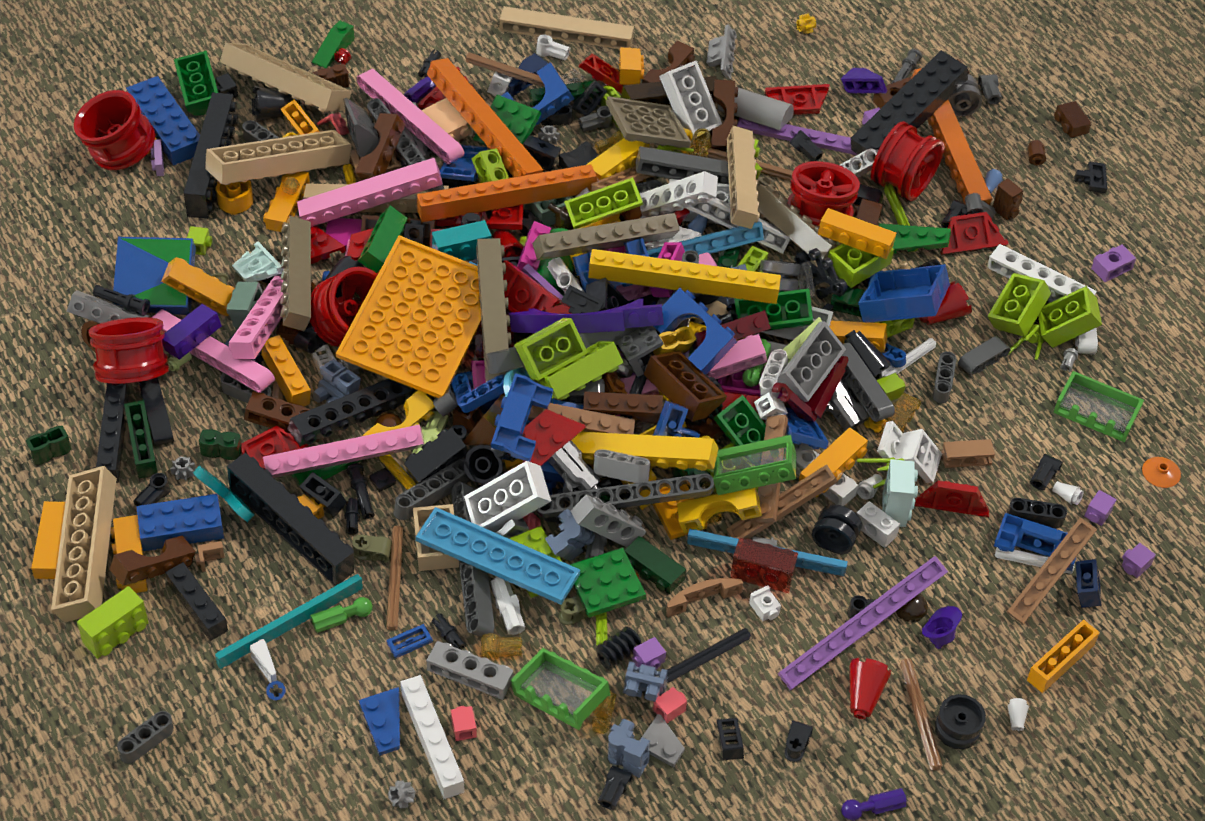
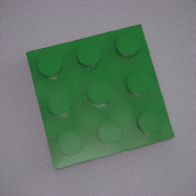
[473,95,542,147]
[570,548,646,618]

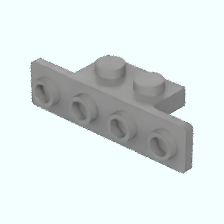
[707,24,737,80]

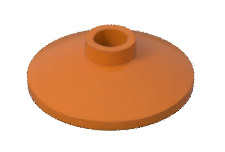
[1142,457,1181,488]

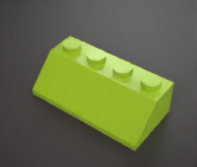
[564,177,643,229]
[537,341,624,400]

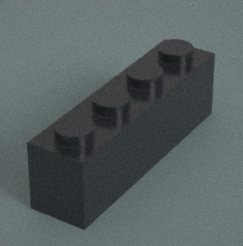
[165,562,228,641]

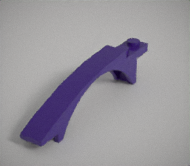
[509,299,664,333]

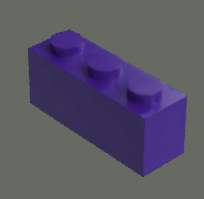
[162,304,222,360]

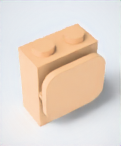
[421,98,471,142]

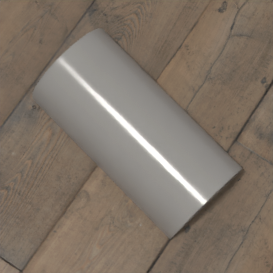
[717,88,794,130]
[778,321,846,402]

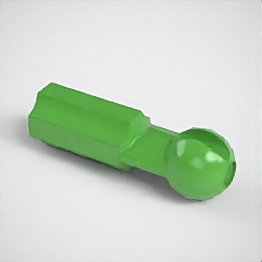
[742,339,771,387]
[310,597,373,633]

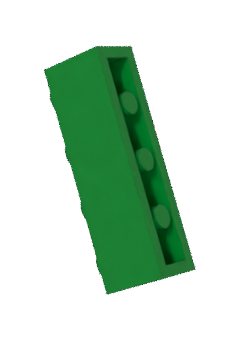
[358,205,408,273]

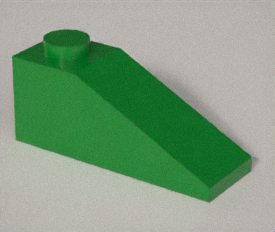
[312,20,355,69]

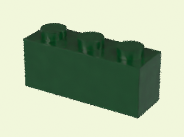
[624,536,686,594]

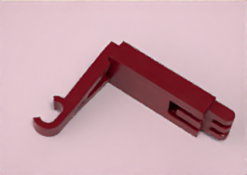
[772,356,849,421]

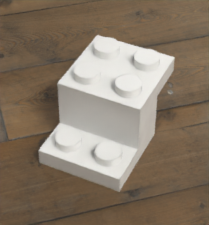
[877,421,942,484]

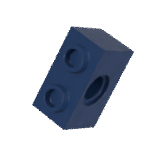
[1076,559,1102,608]

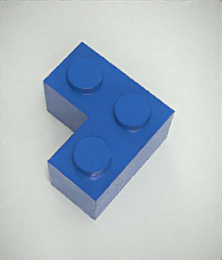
[653,401,700,438]

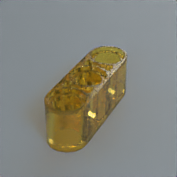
[686,128,711,157]
[879,393,921,434]

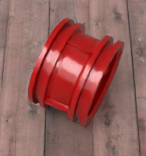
[74,90,155,170]
[871,121,944,201]
[787,161,860,226]
[310,267,378,347]
[89,317,169,384]

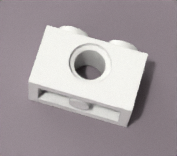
[856,501,900,548]

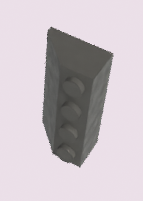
[343,98,380,157]

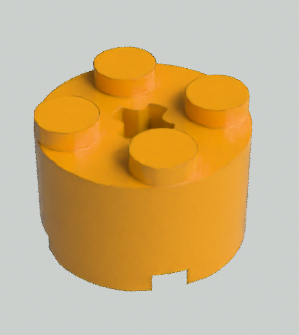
[216,180,253,215]

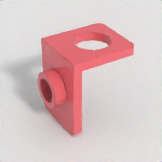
[317,112,349,136]

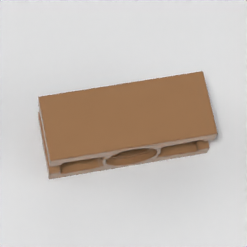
[941,439,995,468]

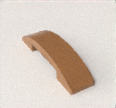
[666,578,743,618]

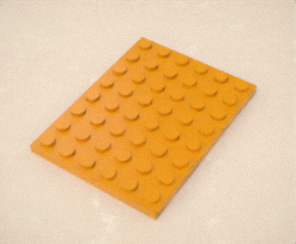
[336,236,481,398]

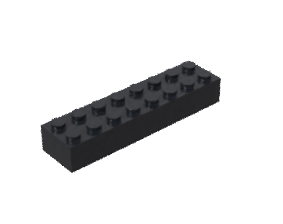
[850,50,968,161]
[183,93,238,219]
[227,453,354,586]

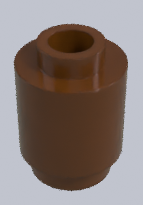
[1027,140,1046,166]

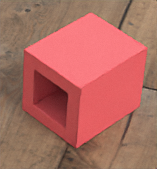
[653,687,687,723]
[451,706,477,741]

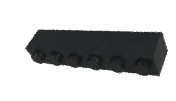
[96,383,130,483]

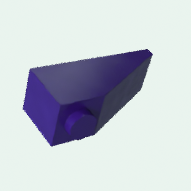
[841,68,887,93]

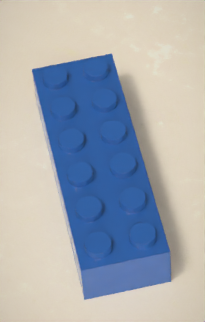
[126,76,200,166]

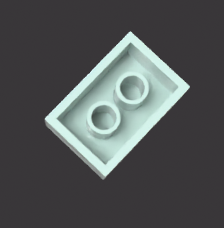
[882,459,918,527]

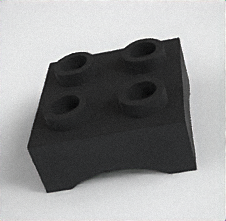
[559,141,599,169]

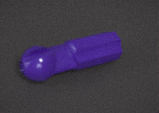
[404,76,436,103]
[841,788,907,820]

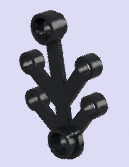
[794,248,848,299]

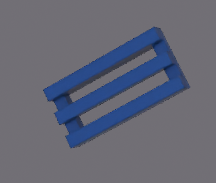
[386,624,433,659]

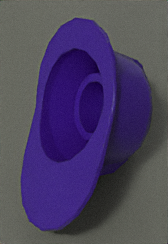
[922,606,962,649]

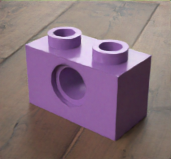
[1091,245,1136,282]

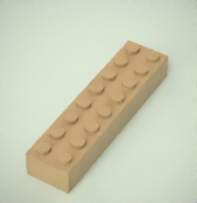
[220,43,352,113]
[206,130,351,185]
[51,466,117,623]

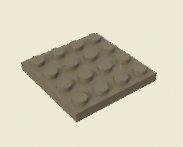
[606,97,691,148]

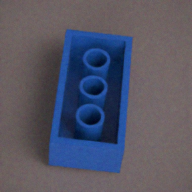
[136,494,224,551]

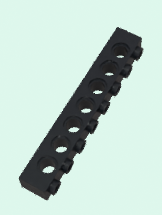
[288,378,429,446]

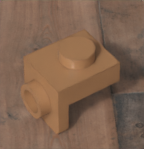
[195,541,225,572]

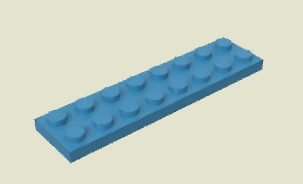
[416,507,580,605]

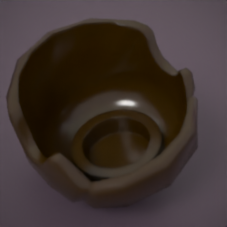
[896,594,928,622]

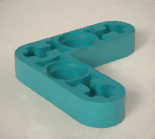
[193,465,255,522]

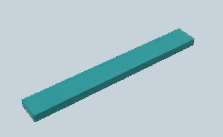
[215,574,363,669]

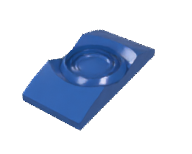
[440,145,488,181]

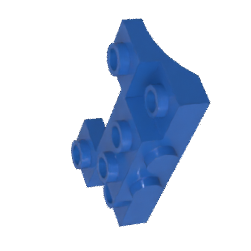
[573,238,649,293]
[491,373,553,462]
[994,513,1076,571]

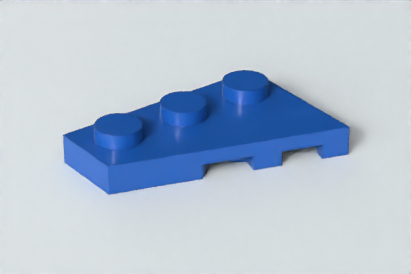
[359,687,400,755]

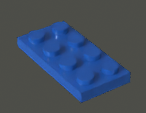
[785,407,829,449]

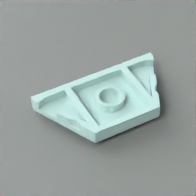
[232,242,283,282]

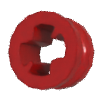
[334,48,351,65]

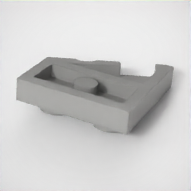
[639,714,685,767]

